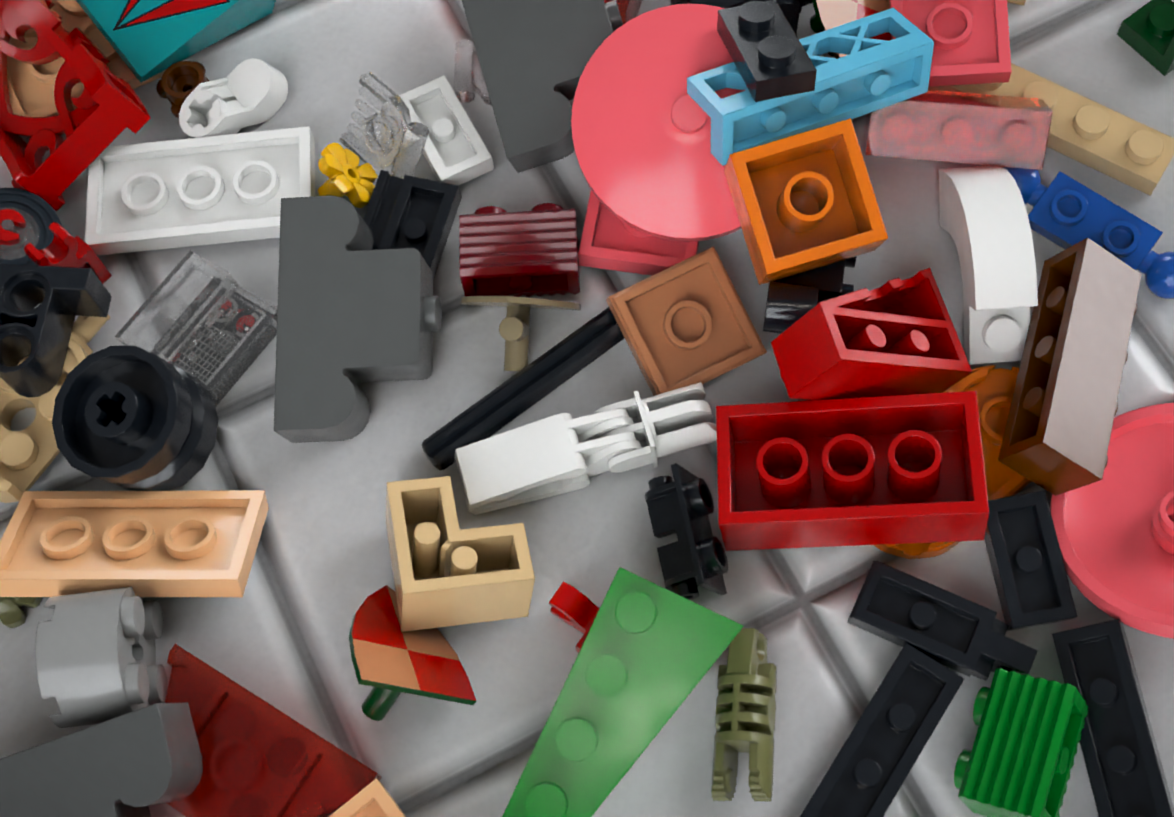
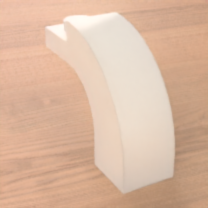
[939,165,1038,365]

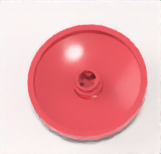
[571,3,745,242]
[1051,403,1174,639]

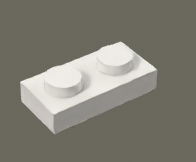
[395,75,494,186]

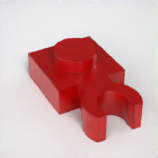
[24,222,112,284]

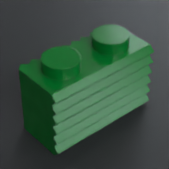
[954,668,1088,817]

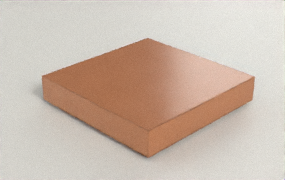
[606,246,767,396]

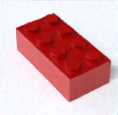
[716,391,989,551]

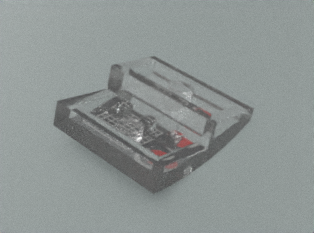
[115,250,277,408]

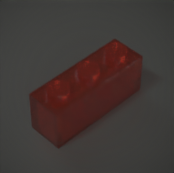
[863,90,1053,170]

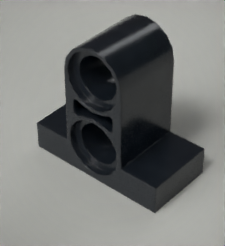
[0,264,112,398]

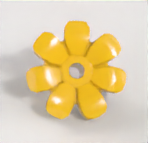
[318,142,378,208]

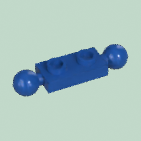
[1001,160,1174,299]

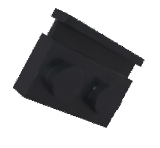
[363,170,462,280]

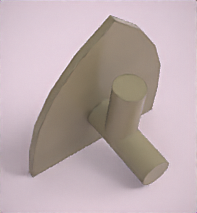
[461,296,581,372]

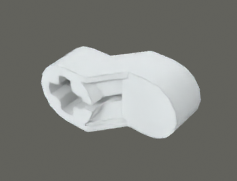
[179,58,288,138]

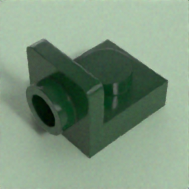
[1117,0,1174,76]

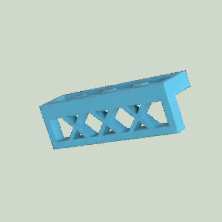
[687,8,934,166]

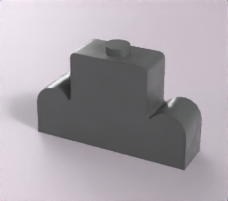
[462,0,623,173]
[274,196,442,443]
[0,703,203,817]

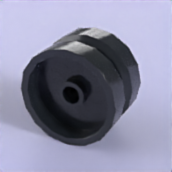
[52,346,218,491]

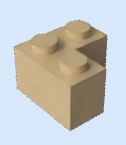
[386,476,535,632]

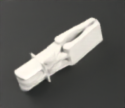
[454,382,717,515]

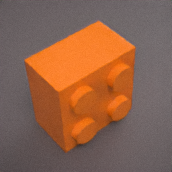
[724,118,888,285]

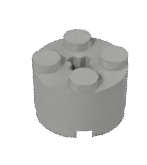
[35,587,168,728]

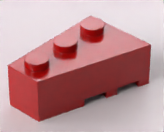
[770,268,972,400]

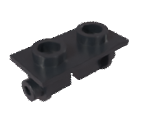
[645,463,728,600]

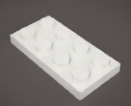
[85,126,316,256]

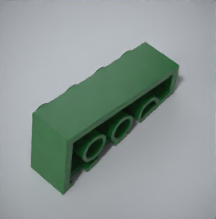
[502,567,743,817]

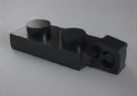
[847,560,1038,680]

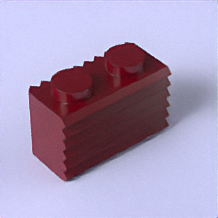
[459,203,580,297]

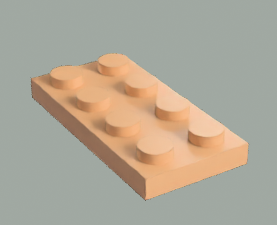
[0,490,269,597]

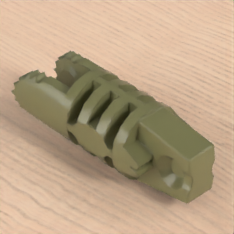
[711,628,777,801]

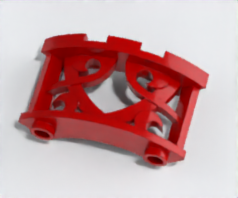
[0,0,151,211]

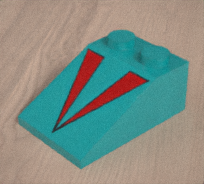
[76,0,276,83]

